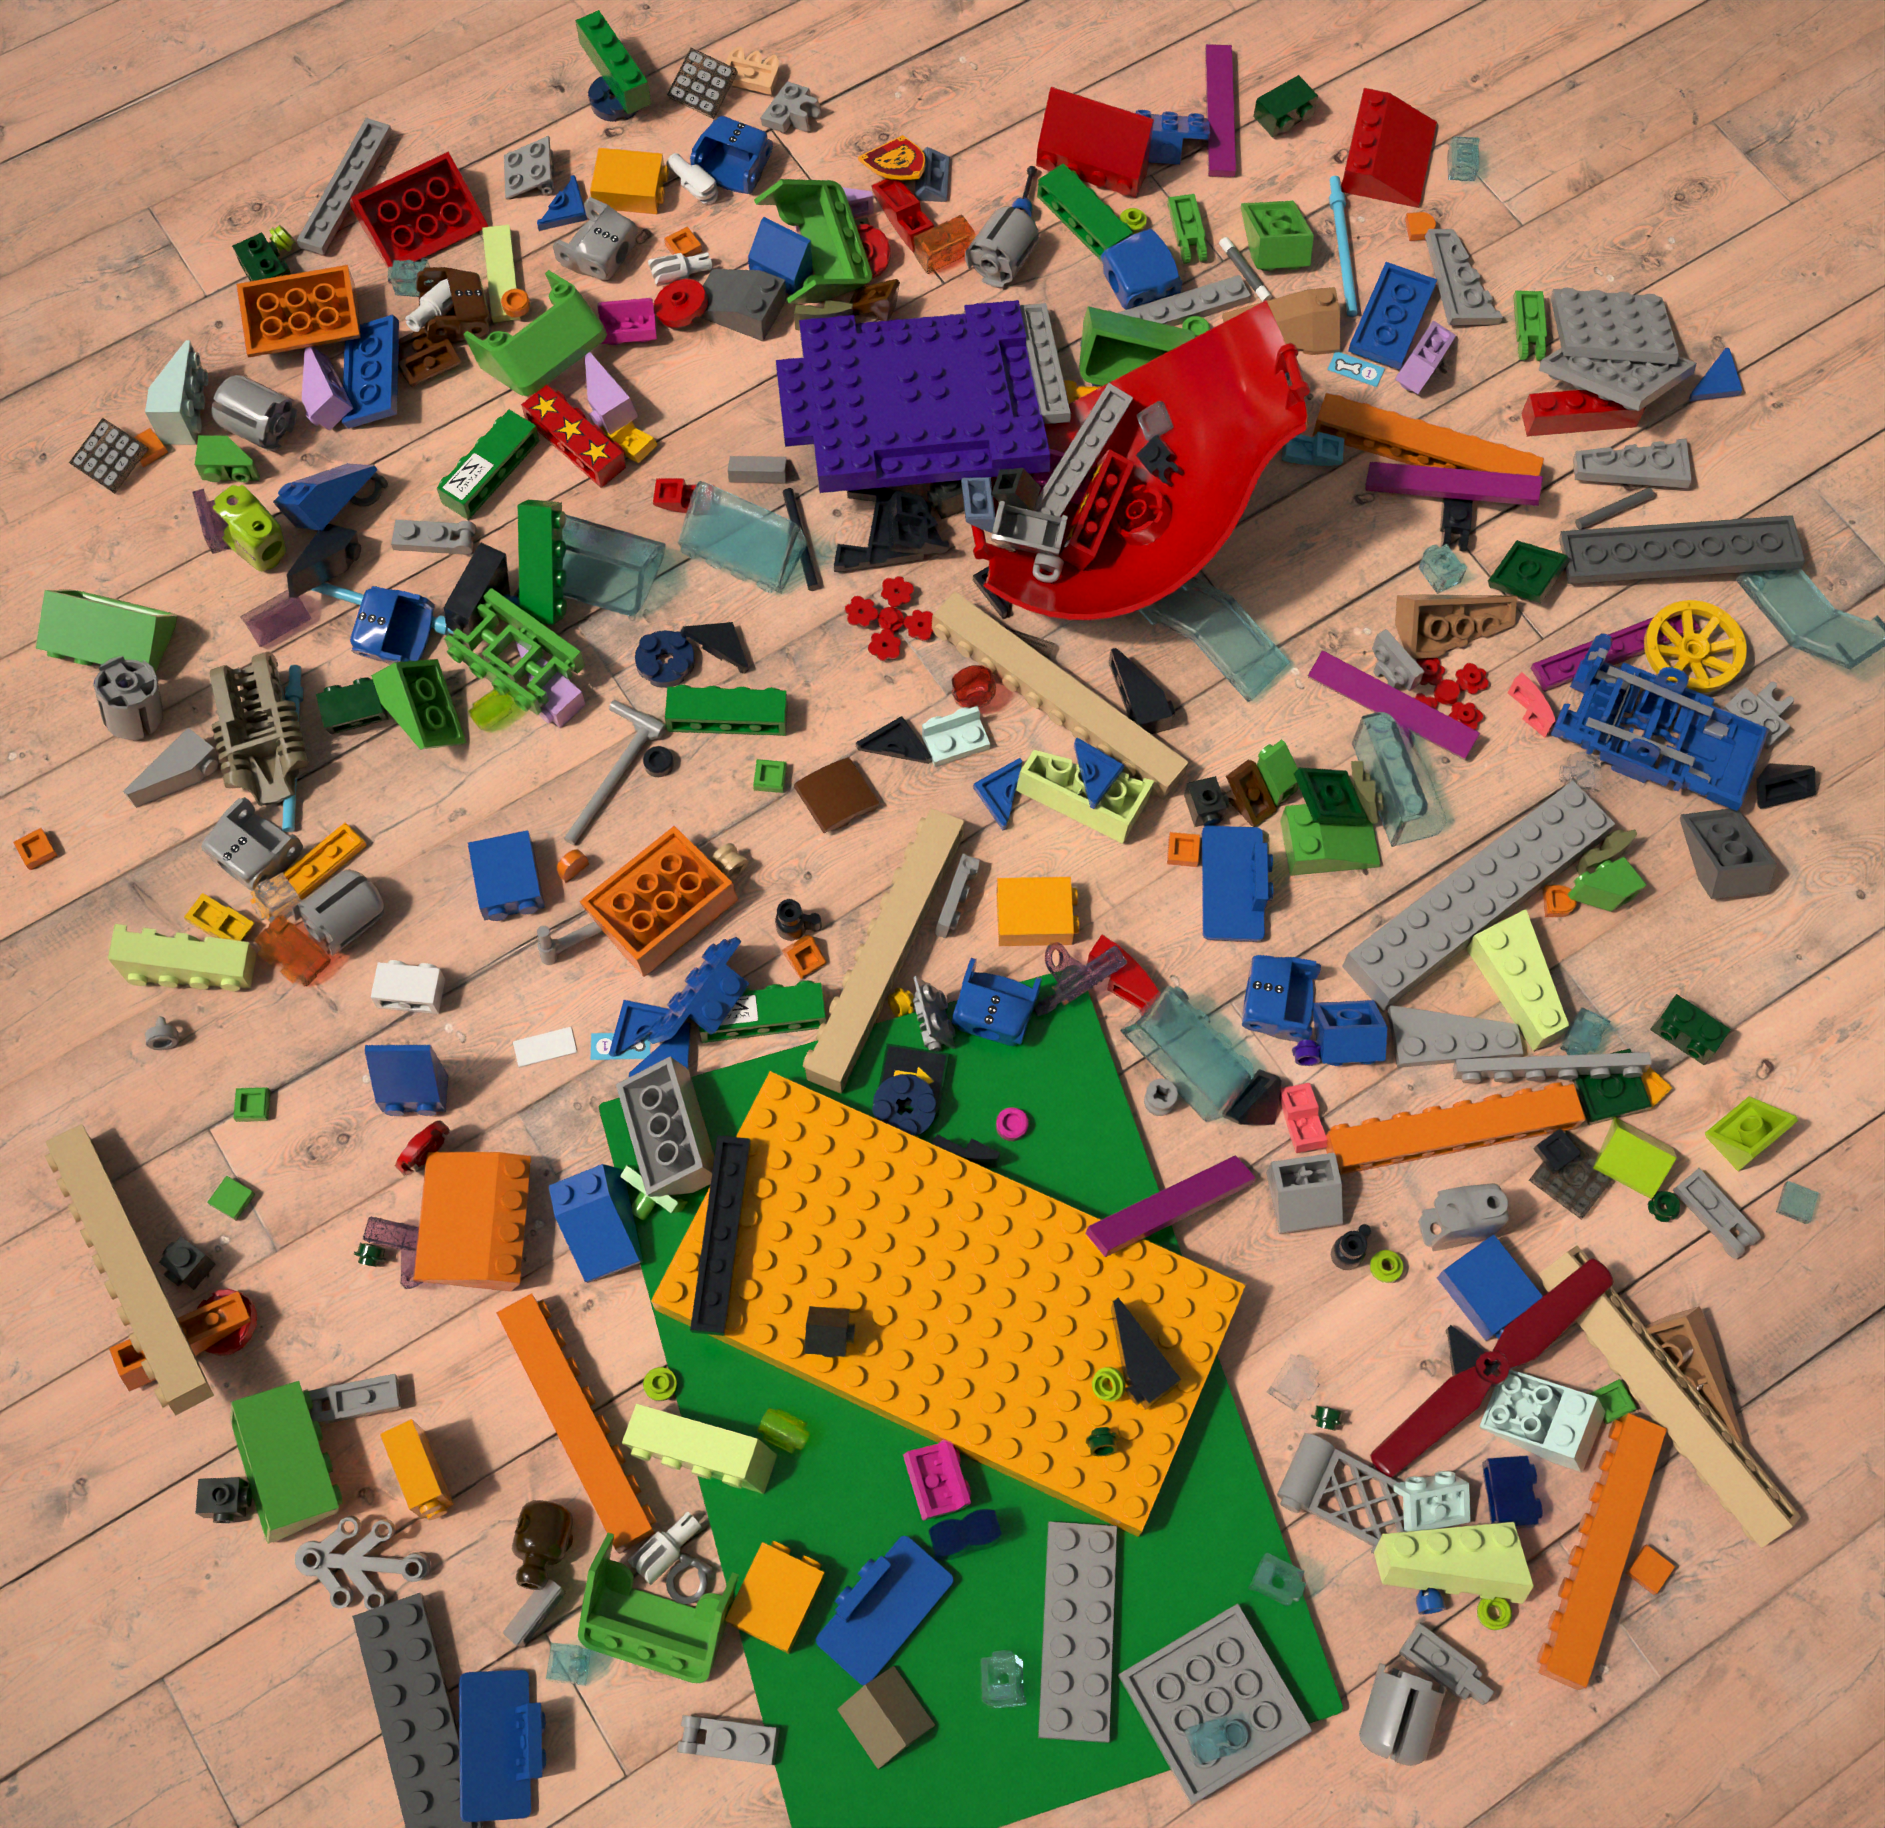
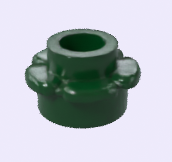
[1648,1191,1680,1222]
[354,1242,386,1267]
[1311,1405,1344,1431]
[1086,1427,1119,1457]

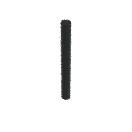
[782,488,819,591]

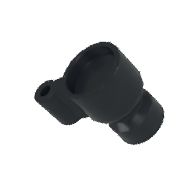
[775,899,822,941]
[1331,1224,1371,1270]

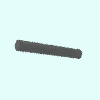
[1575,487,1654,530]

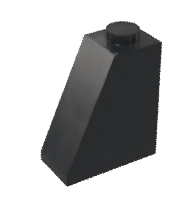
[444,542,510,636]

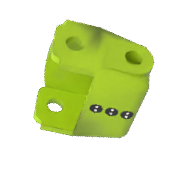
[213,484,286,572]

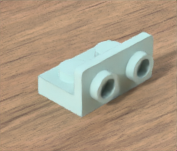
[922,706,990,767]
[1394,1471,1470,1532]

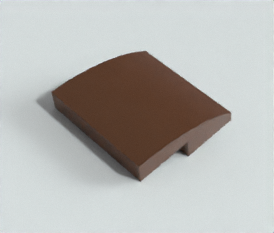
[398,328,461,387]
[793,757,879,833]

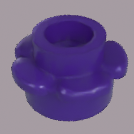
[1292,1040,1321,1066]

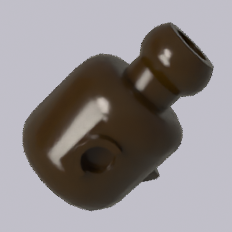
[512,1500,573,1590]

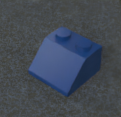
[748,217,813,295]
[1312,1000,1387,1066]

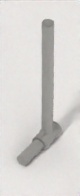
[564,700,667,845]
[537,922,602,965]

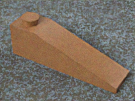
[1222,287,1340,355]
[1395,594,1517,659]
[1644,1306,1743,1443]

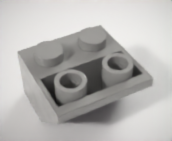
[1266,1153,1343,1234]

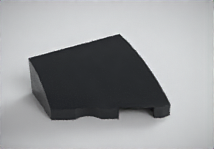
[887,490,950,554]

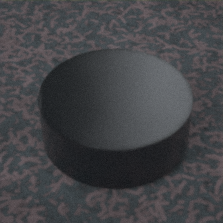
[643,746,674,778]

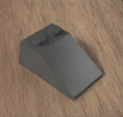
[697,269,787,341]
[1680,808,1776,899]

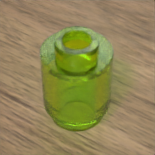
[468,689,514,730]
[758,1407,810,1454]

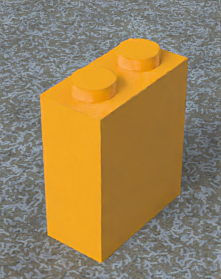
[590,148,669,214]
[996,877,1079,946]
[380,1419,454,1520]
[725,1541,826,1654]

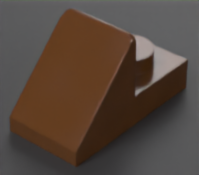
[849,279,900,321]
[1226,759,1277,827]

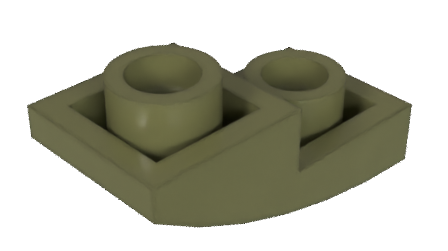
[794,300,853,330]
[1351,760,1384,824]
[1576,829,1637,876]

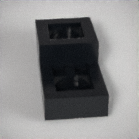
[932,1134,1000,1168]

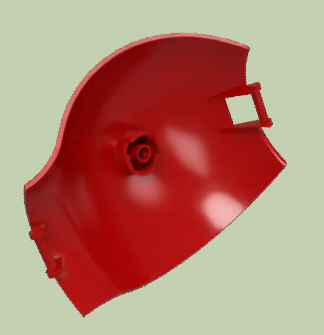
[971,300,1310,620]

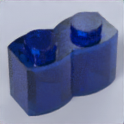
[1482,1456,1543,1529]
[928,1509,1002,1561]

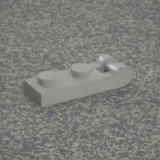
[391,519,476,555]
[1673,1168,1761,1259]
[309,1374,402,1427]
[677,1715,780,1765]

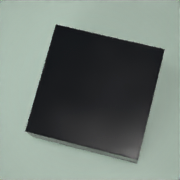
[1533,1128,1581,1174]

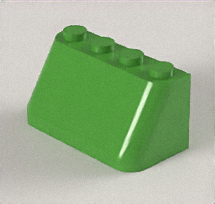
[1079,306,1195,386]
[36,589,178,673]
[230,1381,343,1544]

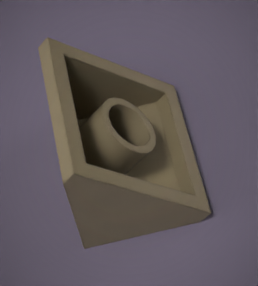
[837,1666,935,1769]

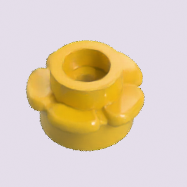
[888,987,915,1017]

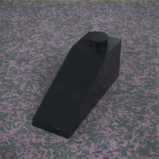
[287,524,361,598]
[1109,648,1175,734]
[1111,1297,1181,1410]

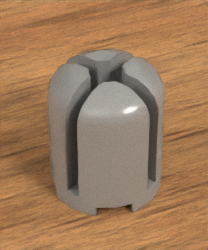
[965,206,1039,287]
[212,375,297,451]
[93,656,163,741]
[292,869,384,956]
[1359,1663,1447,1766]

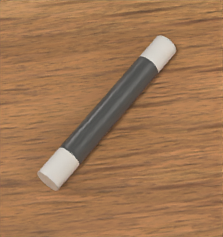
[1219,237,1272,302]

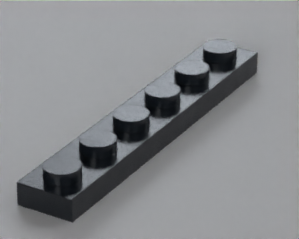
[690,1135,751,1336]

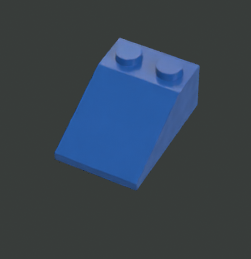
[273,463,378,531]
[365,1045,448,1116]
[549,1164,643,1283]

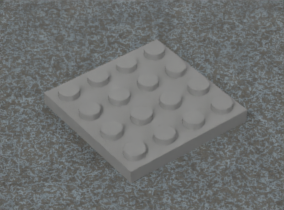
[1551,287,1679,364]
[1539,348,1697,411]
[1118,1604,1312,1805]

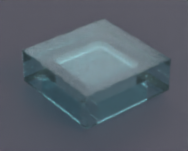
[1136,401,1174,441]
[1776,1181,1819,1224]

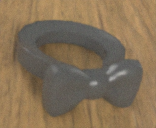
[350,472,388,506]
[666,1553,713,1604]

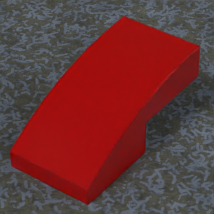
[653,478,717,515]

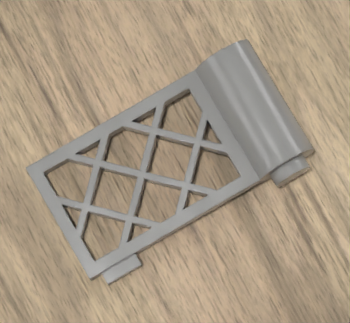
[1277,1433,1407,1554]

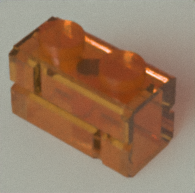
[914,214,975,274]
[255,914,331,987]

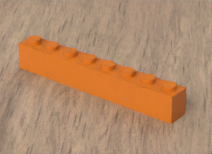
[1312,393,1544,476]
[1326,1082,1585,1175]
[496,1293,657,1554]
[1537,1413,1667,1690]

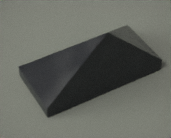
[1756,763,1816,809]
[1218,1069,1282,1125]

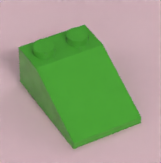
[1241,200,1314,271]
[371,659,467,750]
[1280,804,1380,876]

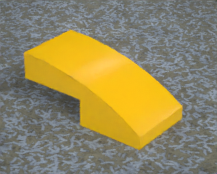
[600,421,657,463]
[184,893,254,941]

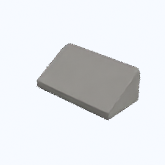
[728,456,787,483]
[503,1577,566,1648]

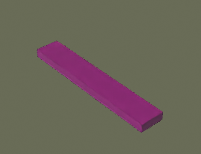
[1205,44,1236,177]
[1365,462,1543,506]
[1531,615,1700,692]
[1308,650,1480,760]
[1085,1155,1256,1257]

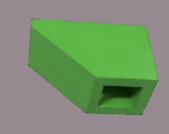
[194,435,260,482]
[1256,739,1299,807]
[1567,857,1646,912]

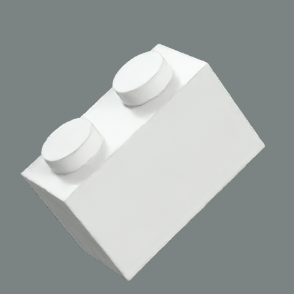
[371,960,445,1014]

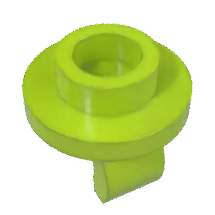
[643,1367,677,1401]

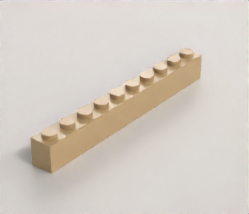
[932,591,1189,800]
[803,808,964,1094]
[45,1124,214,1416]
[1538,1245,1801,1548]

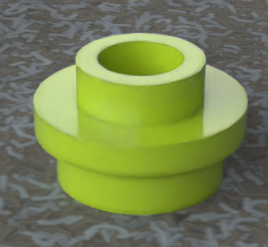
[1120,208,1147,235]
[269,225,295,251]
[1370,1250,1403,1283]
[1092,1367,1125,1402]
[1477,1597,1512,1630]

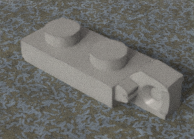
[935,854,980,938]
[1398,1623,1494,1705]

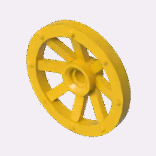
[1644,600,1747,693]

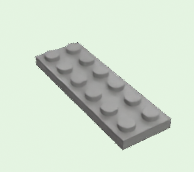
[1038,1522,1117,1743]

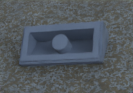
[914,147,950,202]
[961,477,995,533]

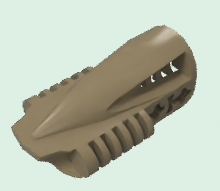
[210,652,309,806]

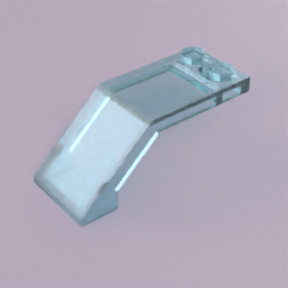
[1736,568,1885,670]
[1139,577,1290,702]

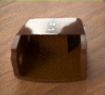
[416,267,489,343]

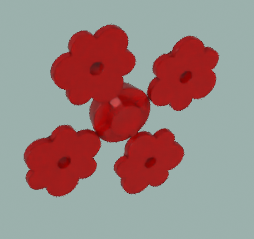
[845,576,934,661]
[1413,657,1488,730]

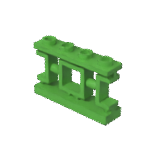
[444,588,585,715]

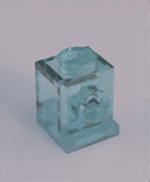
[1447,136,1480,181]
[387,258,432,297]
[1418,544,1467,594]
[1559,1007,1611,1055]
[1249,1552,1306,1606]
[546,1643,591,1686]
[981,1650,1026,1708]
[1184,1719,1230,1766]

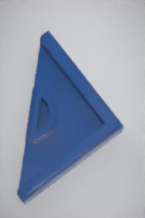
[537,175,587,231]
[1689,348,1742,401]
[1074,737,1125,809]
[973,758,1022,831]
[609,1000,669,1057]
[629,1023,691,1077]

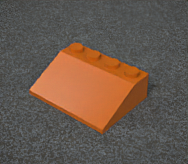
[236,265,361,358]
[579,826,738,977]
[413,1152,531,1292]

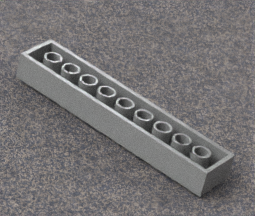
[1342,781,1615,1012]

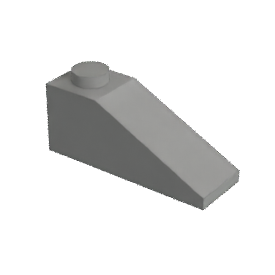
[123,728,220,808]

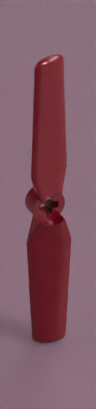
[1370,1258,1614,1477]

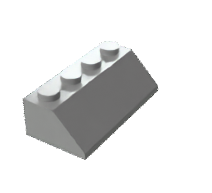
[616,1056,714,1197]

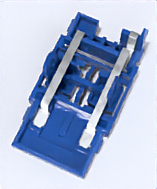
[1551,633,1769,811]

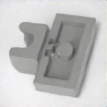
[760,81,821,133]
[1372,629,1424,691]
[1723,682,1794,749]

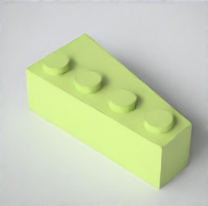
[1016,750,1154,844]
[1466,909,1569,1052]
[108,924,257,991]
[622,1404,777,1494]
[1374,1522,1534,1604]

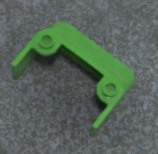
[754,179,872,304]
[463,270,607,396]
[578,1532,739,1683]

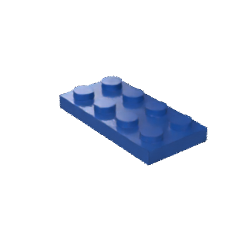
[1348,262,1437,370]
[342,315,399,429]

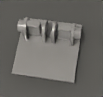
[504,136,555,199]
[913,976,956,1051]

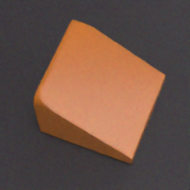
[782,935,827,979]

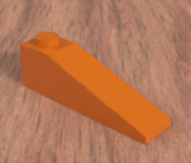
[109,1291,251,1392]

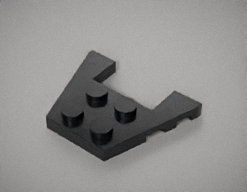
[834,487,932,572]

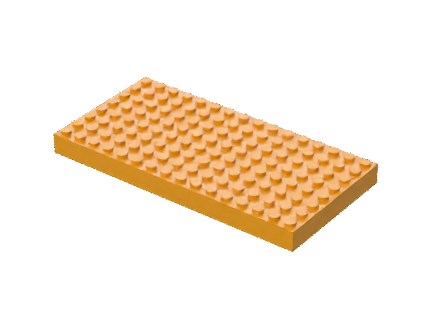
[651,1071,1246,1537]

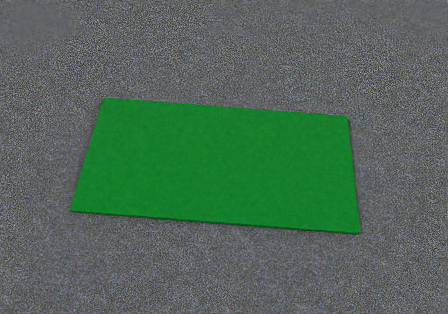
[599,966,1343,1828]

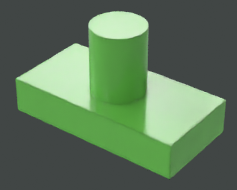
[620,1165,688,1220]

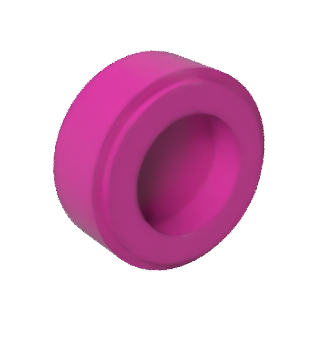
[996,1107,1028,1141]

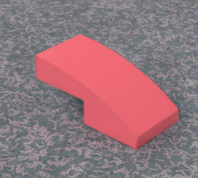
[1508,672,1556,738]
[1279,1083,1327,1153]

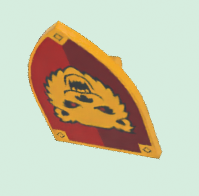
[858,135,926,181]

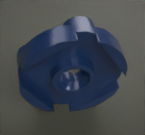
[588,76,639,122]
[635,630,695,688]
[872,1074,937,1136]

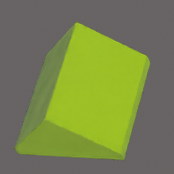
[1705,1096,1798,1171]
[1593,1117,1677,1199]

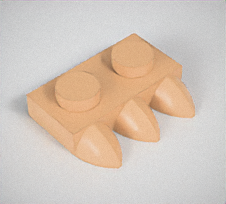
[720,47,779,95]

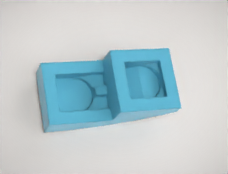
[1282,432,1344,466]

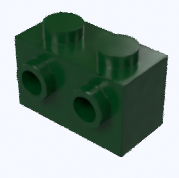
[1253,75,1318,138]
[232,232,291,281]
[316,677,389,735]
[1650,994,1731,1065]

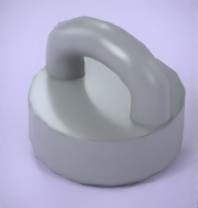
[1033,553,1064,583]
[145,1016,179,1050]

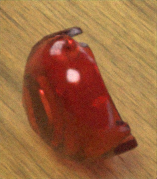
[951,665,996,709]

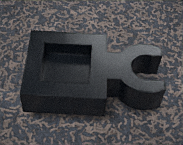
[1136,435,1184,486]

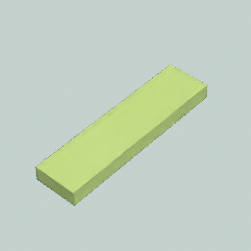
[482,225,521,323]

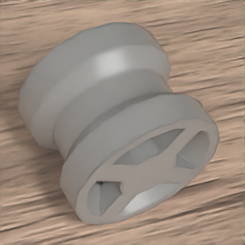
[1144,1078,1178,1116]

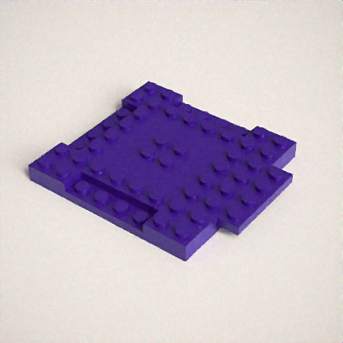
[776,300,1050,493]

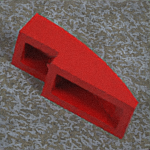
[871,178,937,253]
[1087,934,1166,1021]

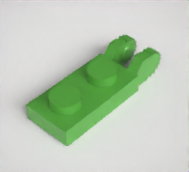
[1167,194,1208,264]
[1513,290,1547,361]

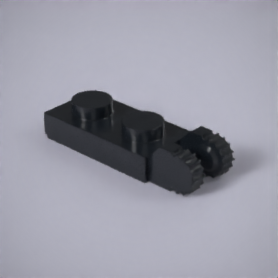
[1440,498,1473,551]

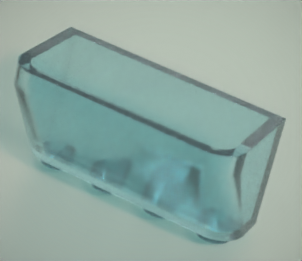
[677,481,807,594]
[562,514,666,616]
[1352,712,1446,847]
[1120,986,1254,1122]

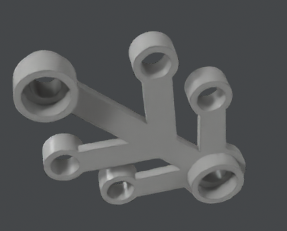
[295,1516,431,1610]

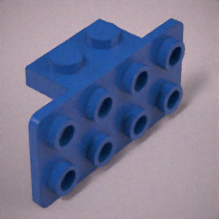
[1120,108,1210,165]
[1202,826,1274,942]
[648,937,749,1044]
[816,1536,953,1686]
[459,1670,547,1823]

